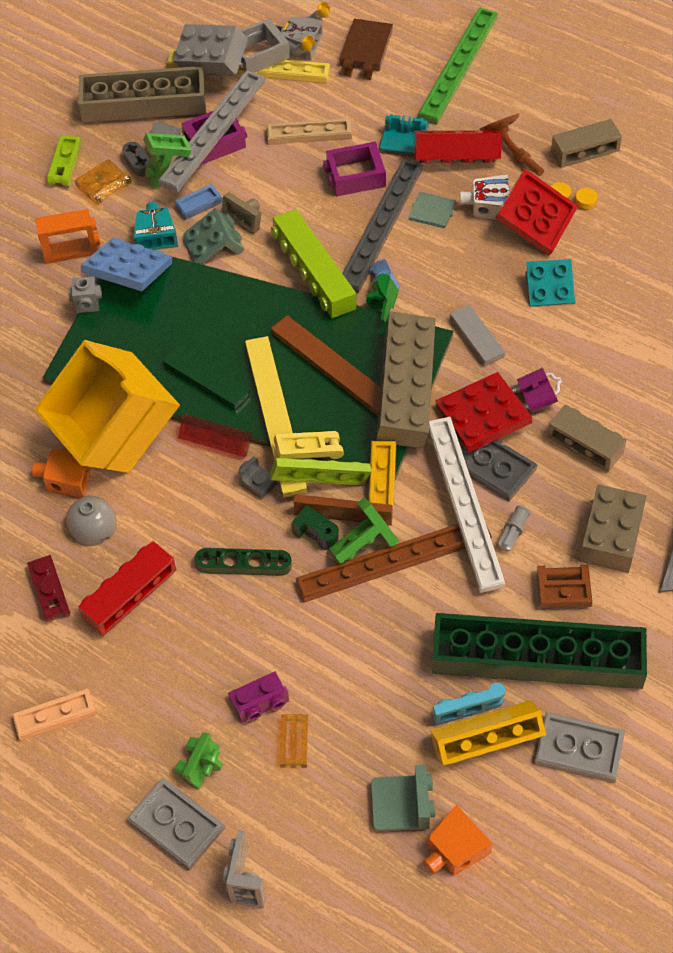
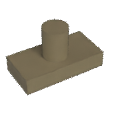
[221,192,262,233]

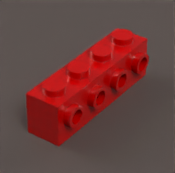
[414,130,502,163]
[78,541,177,637]

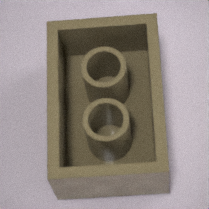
[579,484,647,573]

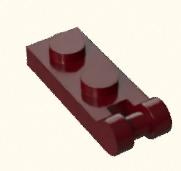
[27,555,71,622]

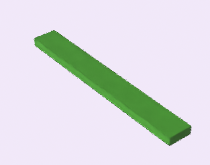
[418,7,498,124]

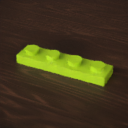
[270,458,371,485]

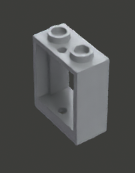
[239,18,290,73]

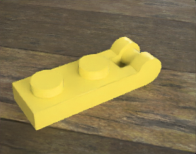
[274,431,344,459]

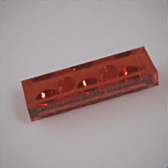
[178,414,252,457]

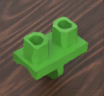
[175,732,223,789]

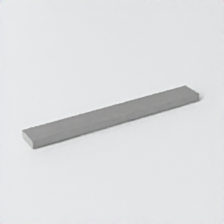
[158,70,265,193]

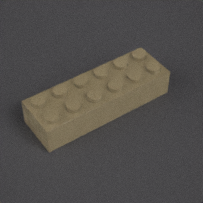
[78,66,206,123]
[376,311,436,449]

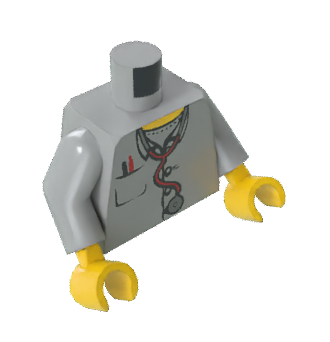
[275,1,330,60]

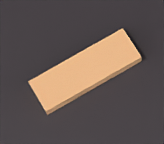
[12,689,97,740]

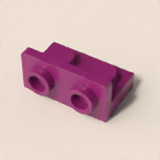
[228,671,289,723]

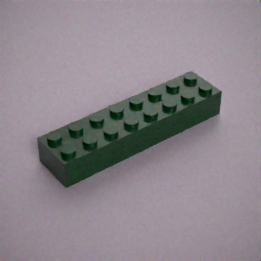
[432,613,647,689]

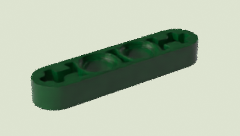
[194,548,292,576]

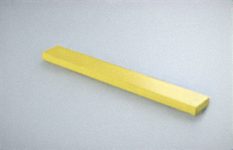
[167,49,330,83]
[245,336,307,498]

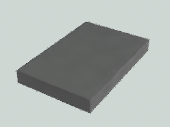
[461,440,538,502]

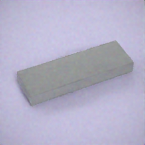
[450,305,505,366]

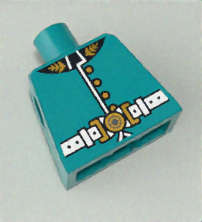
[134,202,178,250]

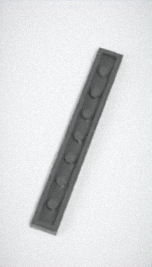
[343,159,423,293]

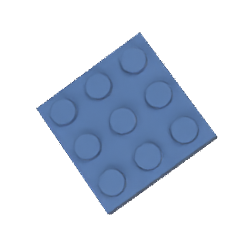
[81,238,172,291]

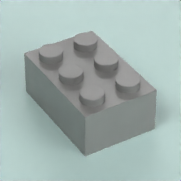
[173,24,248,76]

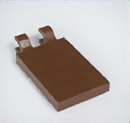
[340,18,393,80]

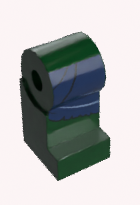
[291,505,339,550]

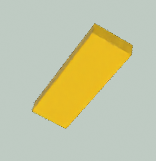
[369,441,396,513]

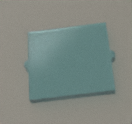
[409,192,456,229]

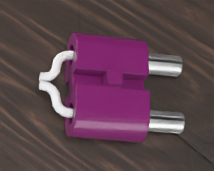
[510,367,562,413]

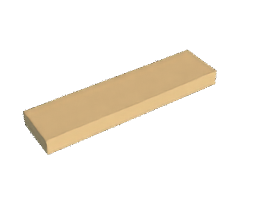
[267,118,352,145]

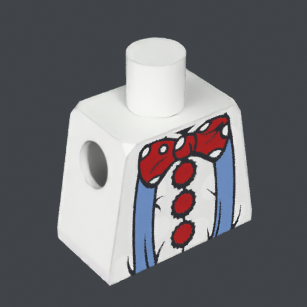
[460,175,509,220]

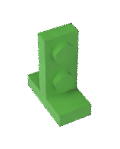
[143,133,192,188]
[329,497,399,564]

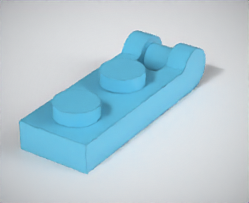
[432,682,505,726]

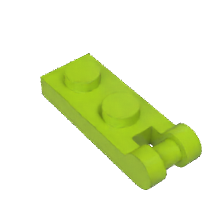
[47,135,82,187]

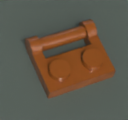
[537,564,593,608]

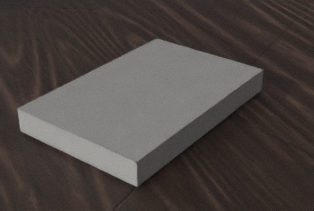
[535,712,625,783]
[127,778,225,870]

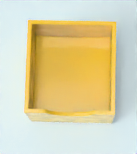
[34,340,180,473]

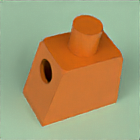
[32,449,91,499]
[423,805,493,875]

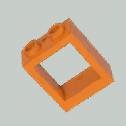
[35,209,100,264]

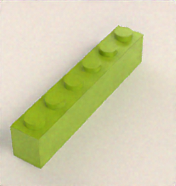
[271,209,357,318]

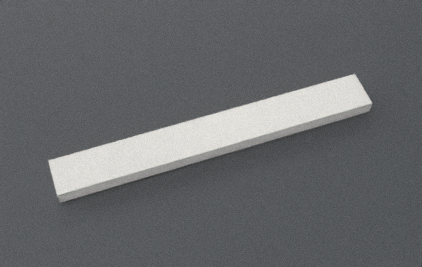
[429,417,505,593]

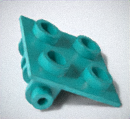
[380,114,429,154]
[525,259,575,306]

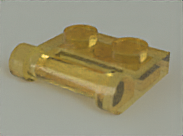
[75,159,132,205]

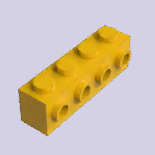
[430,700,546,766]

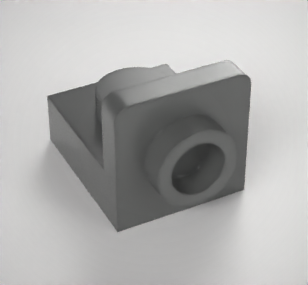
[238,456,278,499]

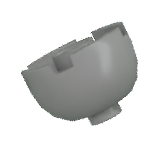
[67,496,116,546]

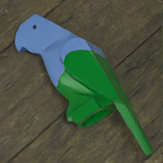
[366,259,400,323]

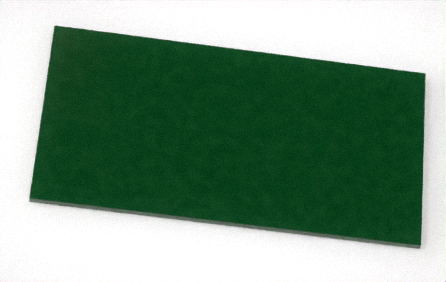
[43,257,453,480]

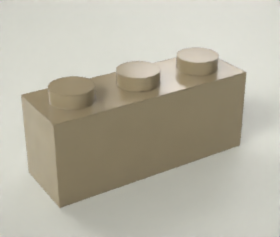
[551,119,622,168]
[547,404,627,472]

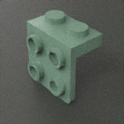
[183,208,245,264]
[371,765,435,831]

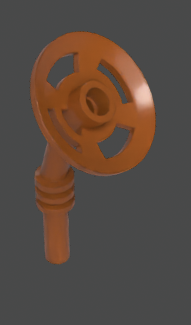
[479,113,544,176]

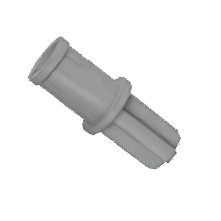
[498,505,530,551]

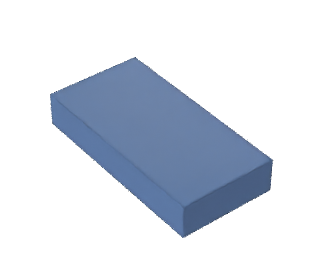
[175,184,223,220]

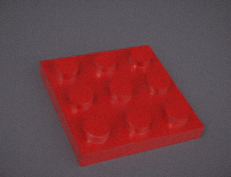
[495,169,578,256]
[435,372,533,453]

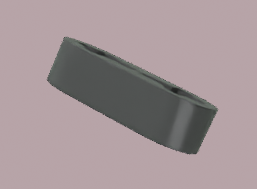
[122,142,150,176]

